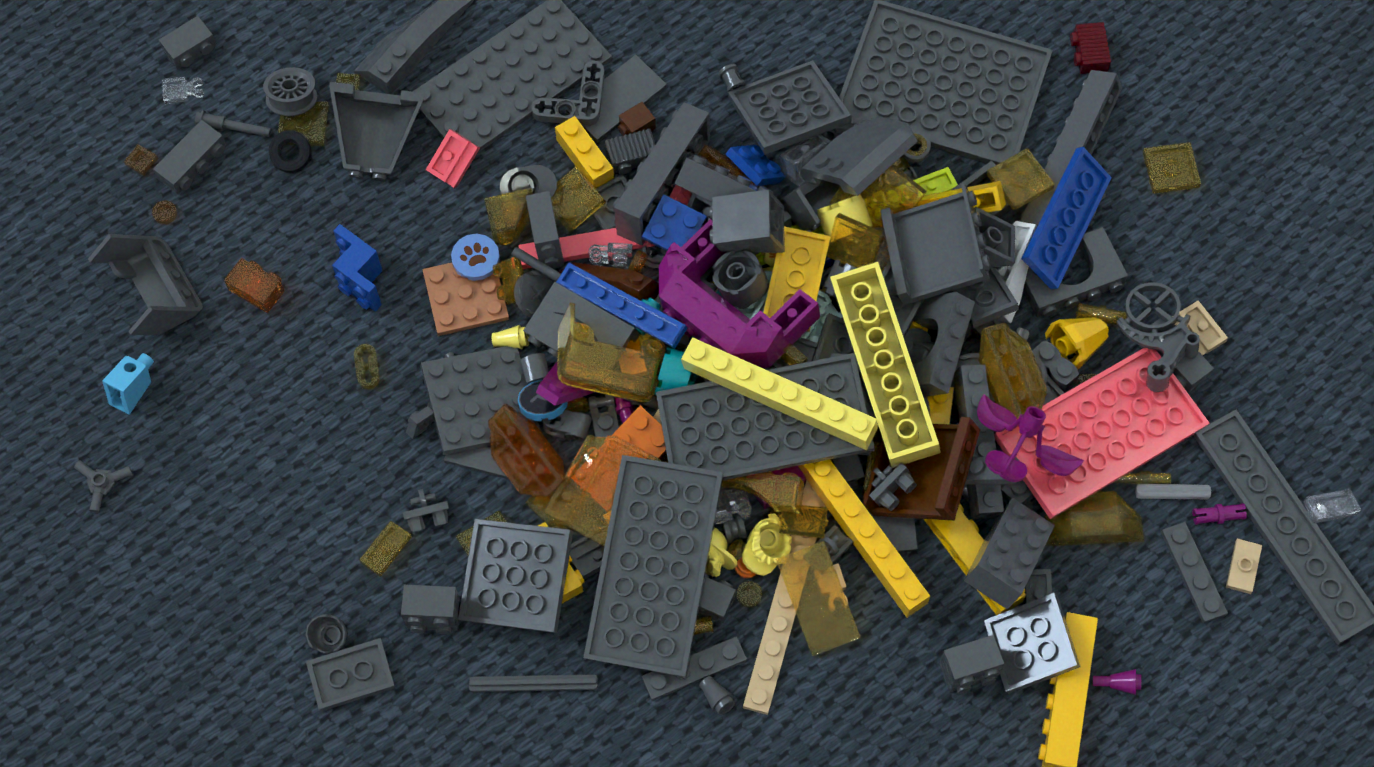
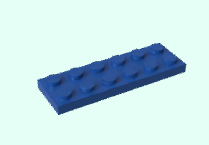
[1021,147,1112,289]

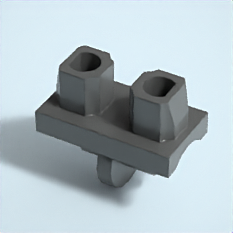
[869,463,917,511]
[402,488,449,532]
[803,525,853,575]

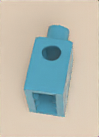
[102,353,154,415]

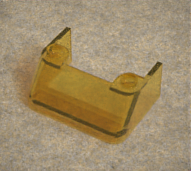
[557,302,665,402]

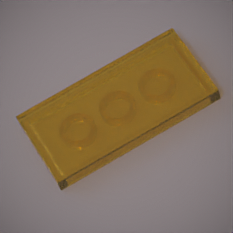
[775,541,861,656]

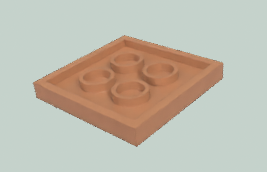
[422,263,509,336]

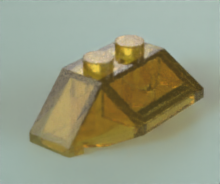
[979,322,1047,419]
[1044,491,1144,547]

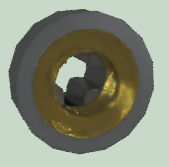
[902,130,931,162]

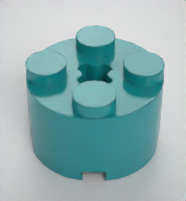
[655,347,696,396]

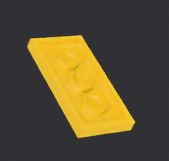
[763,226,831,332]

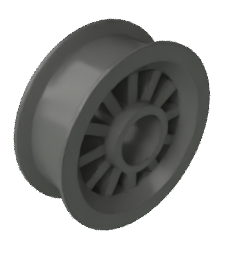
[263,67,317,116]

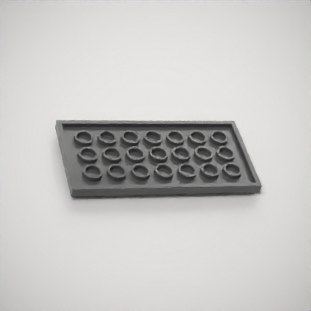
[412,0,612,152]
[656,353,875,480]
[583,455,724,677]

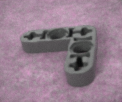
[531,60,605,125]

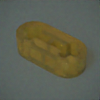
[354,344,380,390]

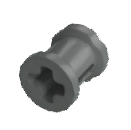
[718,64,746,92]

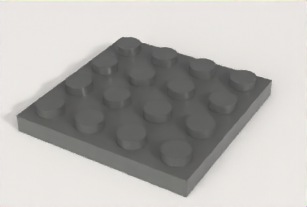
[728,60,852,155]
[420,346,541,455]
[458,519,573,633]

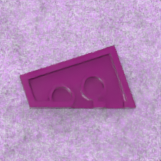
[536,359,596,406]

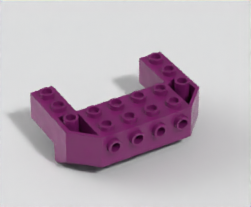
[659,219,820,368]

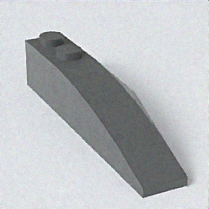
[354,0,474,94]

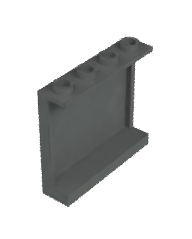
[880,183,991,305]

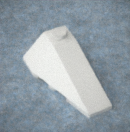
[995,221,1037,323]

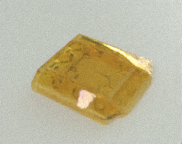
[544,435,662,547]

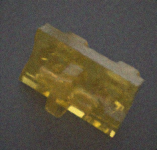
[493,257,524,305]

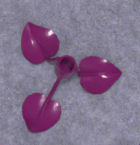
[977,394,1084,482]

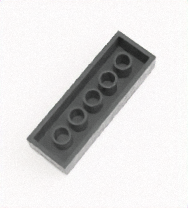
[613,102,711,245]

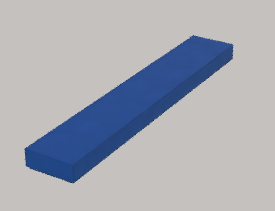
[556,263,688,349]

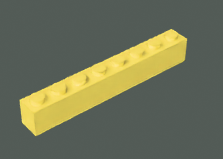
[681,337,878,450]

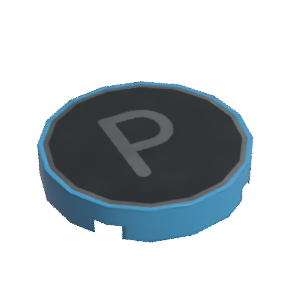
[518,380,568,421]

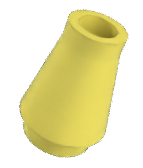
[492,325,529,349]

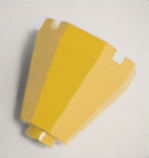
[1045,317,1109,370]

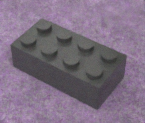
[964,497,1055,610]

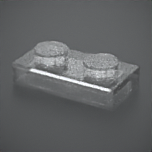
[1303,489,1361,523]

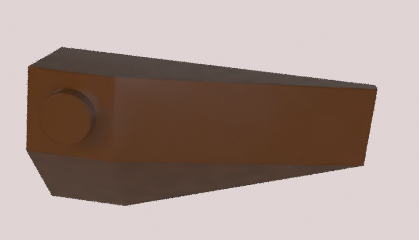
[560,262,659,301]

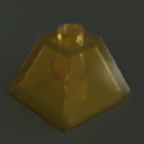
[484,188,533,245]

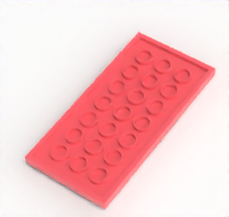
[994,347,1210,520]

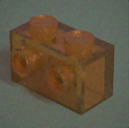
[224,258,284,313]

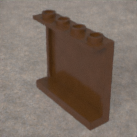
[863,417,980,521]

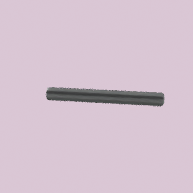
[469,675,598,692]

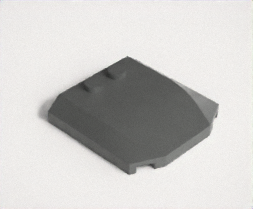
[800,117,917,196]

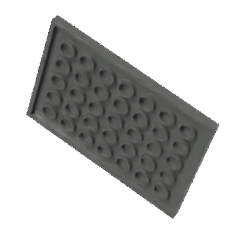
[839,0,1053,171]

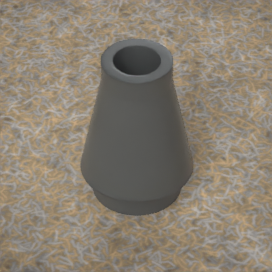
[699,676,735,715]

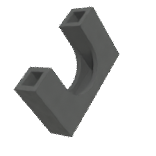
[1023,227,1128,317]
[912,292,975,397]

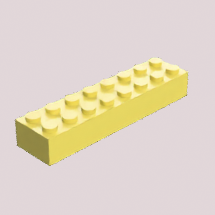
[830,262,941,468]

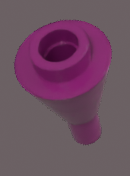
[1093,669,1141,695]

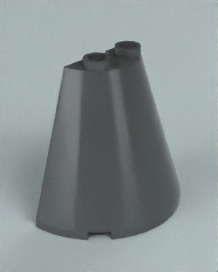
[329,82,425,181]

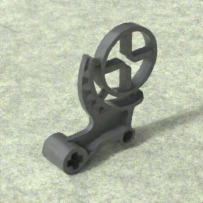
[1116,282,1200,392]

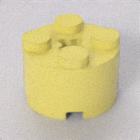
[817,194,873,241]

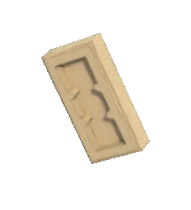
[1226,539,1262,594]

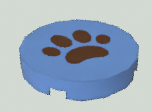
[451,234,500,281]

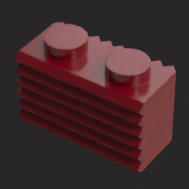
[1070,22,1111,74]

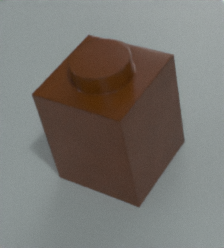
[618,102,656,136]

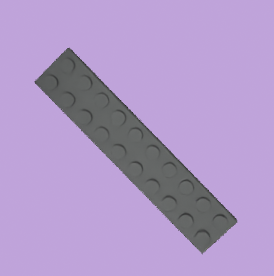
[1193,409,1374,646]

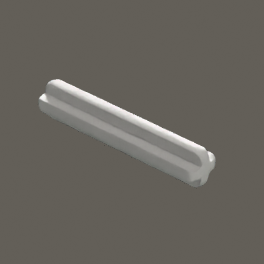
[1135,484,1211,500]

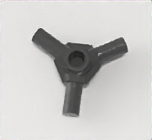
[74,460,133,513]

